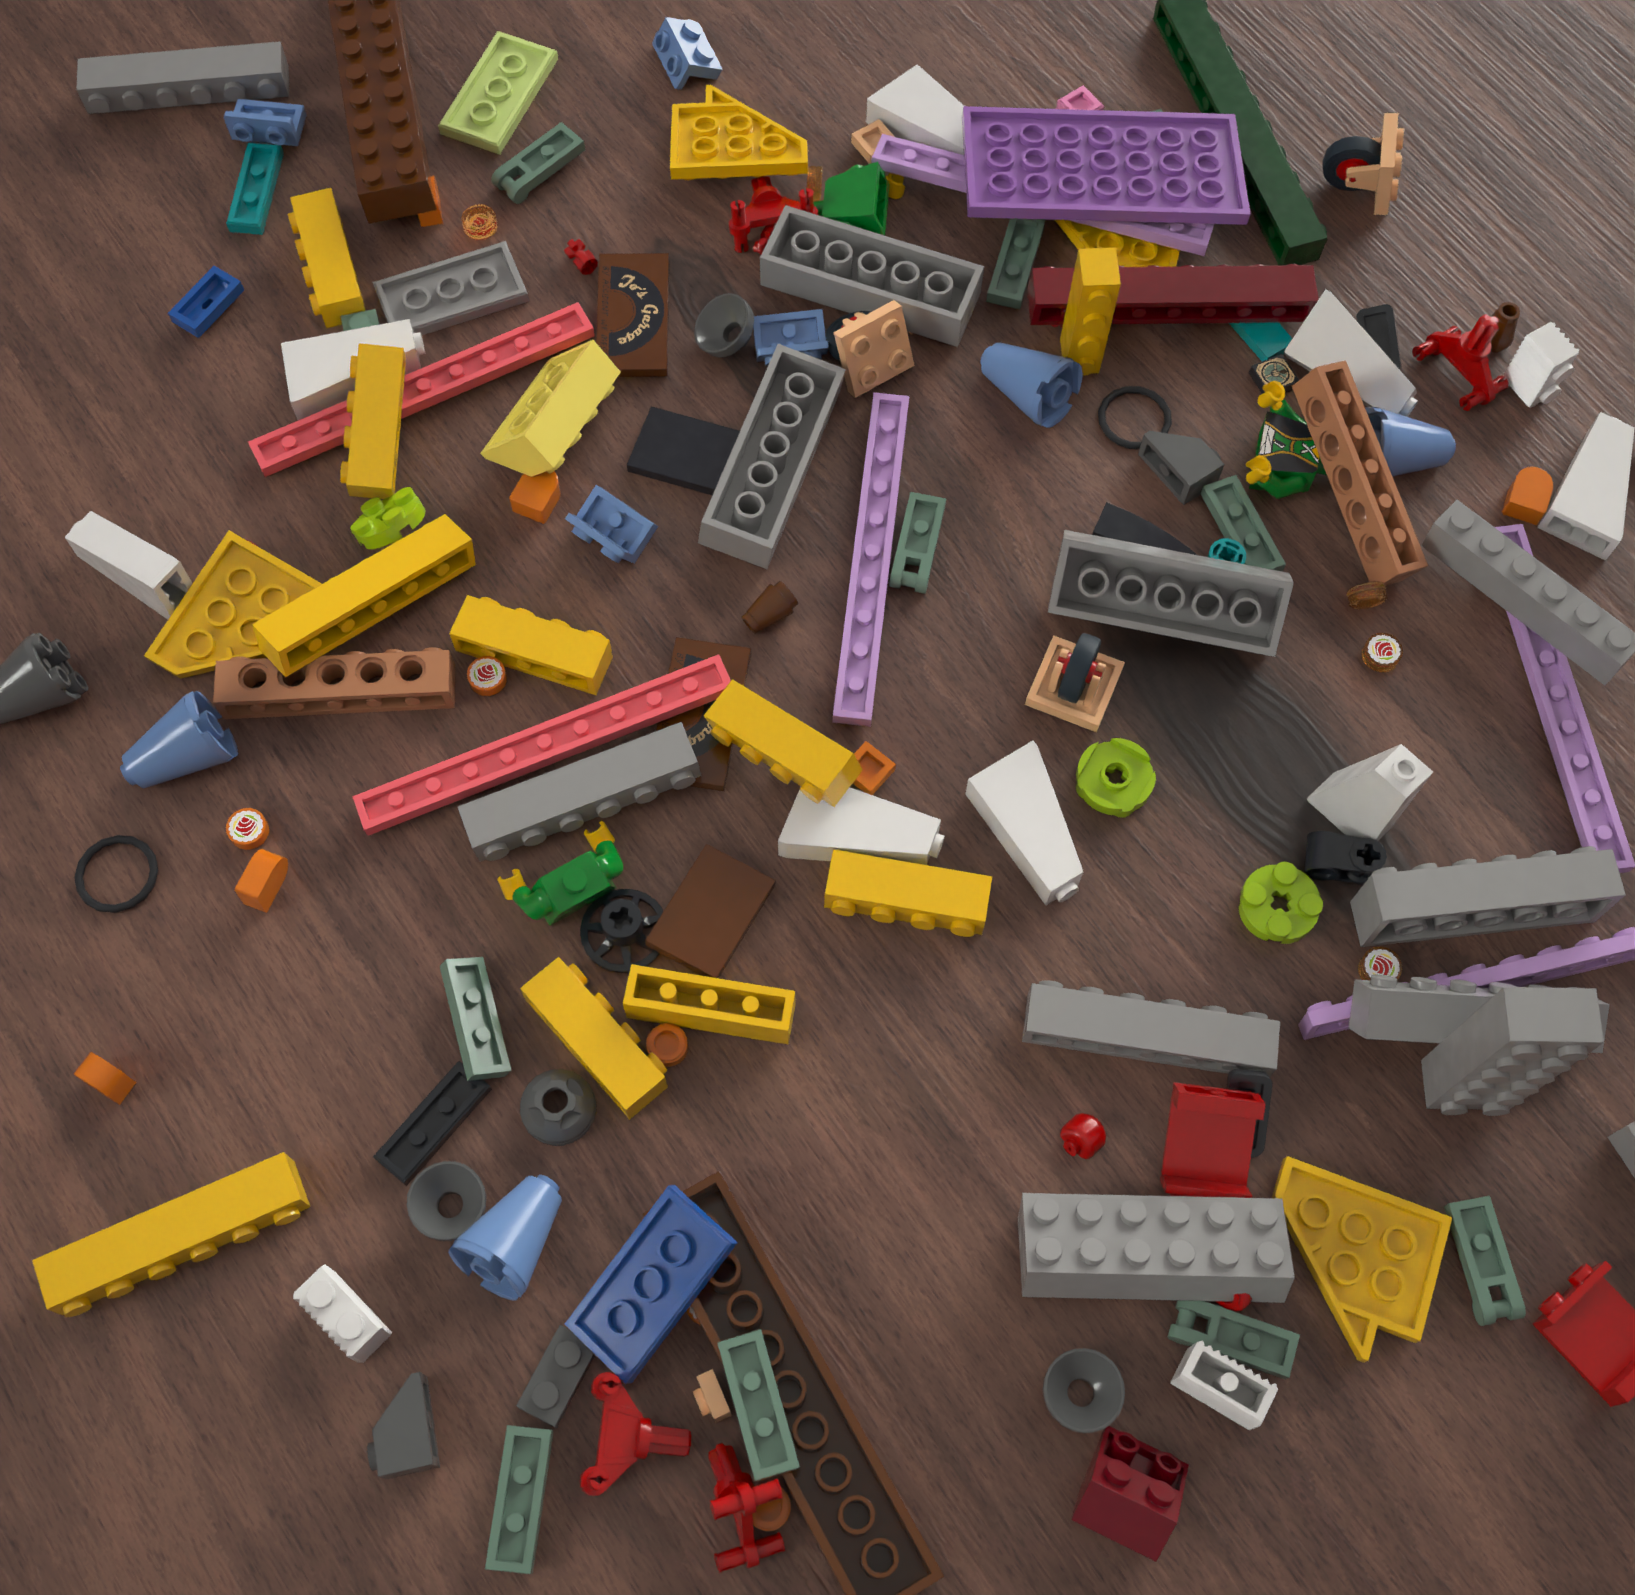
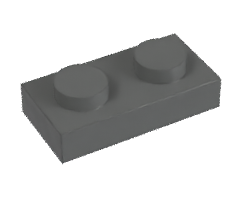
[516,1325,595,1429]

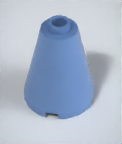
[980,342,1083,428]
[1365,407,1456,477]
[120,691,238,788]
[448,1175,562,1301]

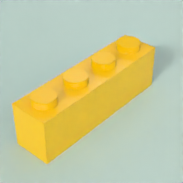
[288,188,366,328]
[1060,247,1121,376]
[340,343,406,499]
[449,595,613,695]
[704,679,863,807]
[824,849,992,937]
[520,957,668,1120]
[623,964,795,1044]

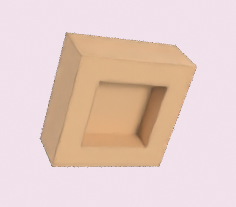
[851,119,895,164]
[693,1369,732,1423]

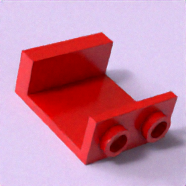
[1160,1082,1266,1198]
[1532,1261,1635,1407]

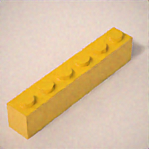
[252,514,476,677]
[32,1152,310,1317]

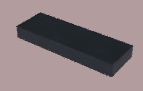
[373,1061,492,1186]

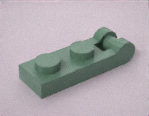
[491,122,585,204]
[889,492,946,594]
[1444,1196,1526,1326]
[1167,1300,1300,1380]

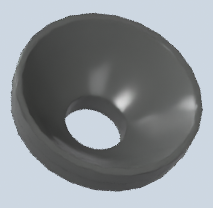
[694,293,754,358]
[520,1069,597,1146]
[407,1161,487,1241]
[1043,1348,1125,1433]

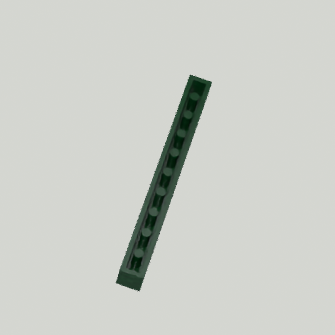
[1153,0,1328,266]

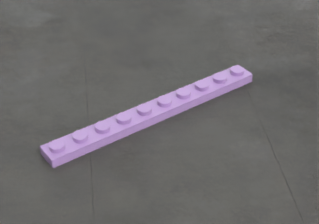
[872,134,1214,256]
[833,392,909,727]
[1495,524,1635,873]
[1298,927,1635,1040]

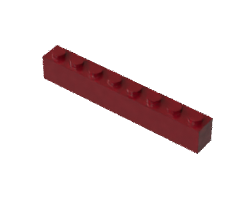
[1027,264,1319,325]

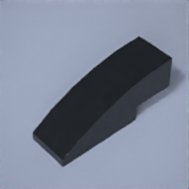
[1092,502,1197,555]

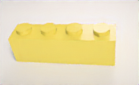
[480,340,621,477]

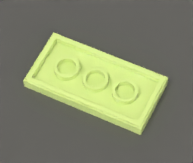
[438,31,558,155]

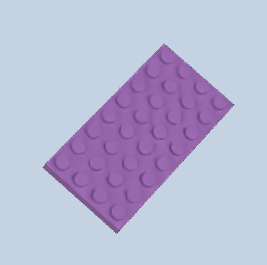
[962,106,1250,225]

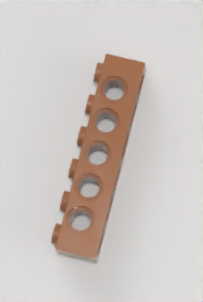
[1292,360,1428,587]
[213,647,456,719]

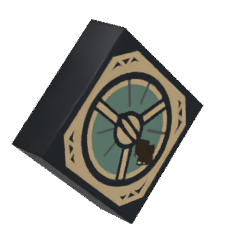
[1249,354,1299,394]

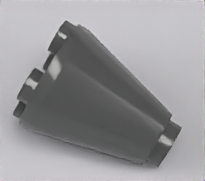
[0,633,89,725]

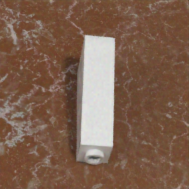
[866,65,964,155]
[1284,289,1418,417]
[281,319,425,420]
[1537,412,1635,561]
[65,511,193,619]
[965,741,1084,905]
[1307,744,1433,851]
[778,787,945,865]

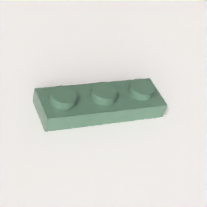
[986,218,1046,310]
[1200,475,1286,572]
[440,957,512,1081]
[717,1329,800,1482]
[485,1425,554,1575]

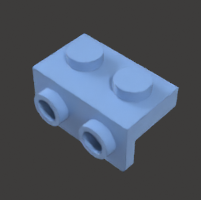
[653,17,723,90]
[223,99,307,146]
[753,309,829,366]
[565,485,658,564]

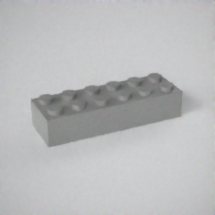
[760,205,984,347]
[698,344,846,569]
[1048,530,1294,657]
[1350,846,1626,947]
[1421,987,1604,1116]
[1018,1193,1295,1303]

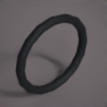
[1098,386,1172,449]
[74,835,159,913]

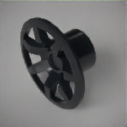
[580,889,664,973]

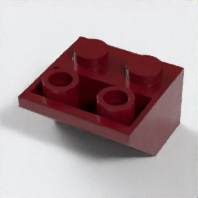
[1071,1425,1189,1562]

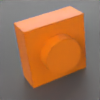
[853,741,896,795]

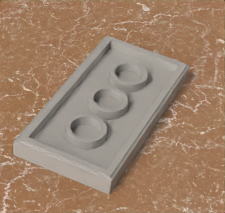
[373,241,529,336]

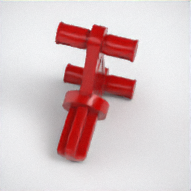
[729,176,818,253]
[1412,314,1509,411]
[579,1372,691,1496]
[708,1443,785,1573]

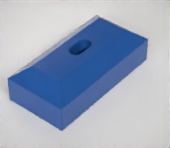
[168,266,244,338]

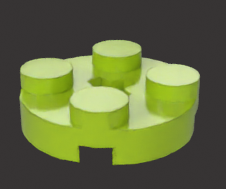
[350,487,426,549]
[1076,738,1156,818]
[1239,862,1323,944]

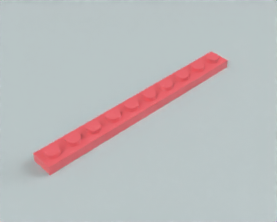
[248,302,595,477]
[352,654,731,836]

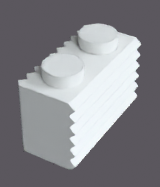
[1503,322,1579,408]
[293,1264,392,1363]
[1170,1341,1278,1430]

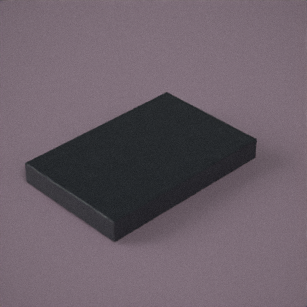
[627,406,740,496]

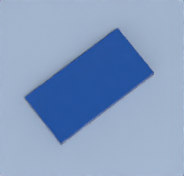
[565,1185,738,1384]

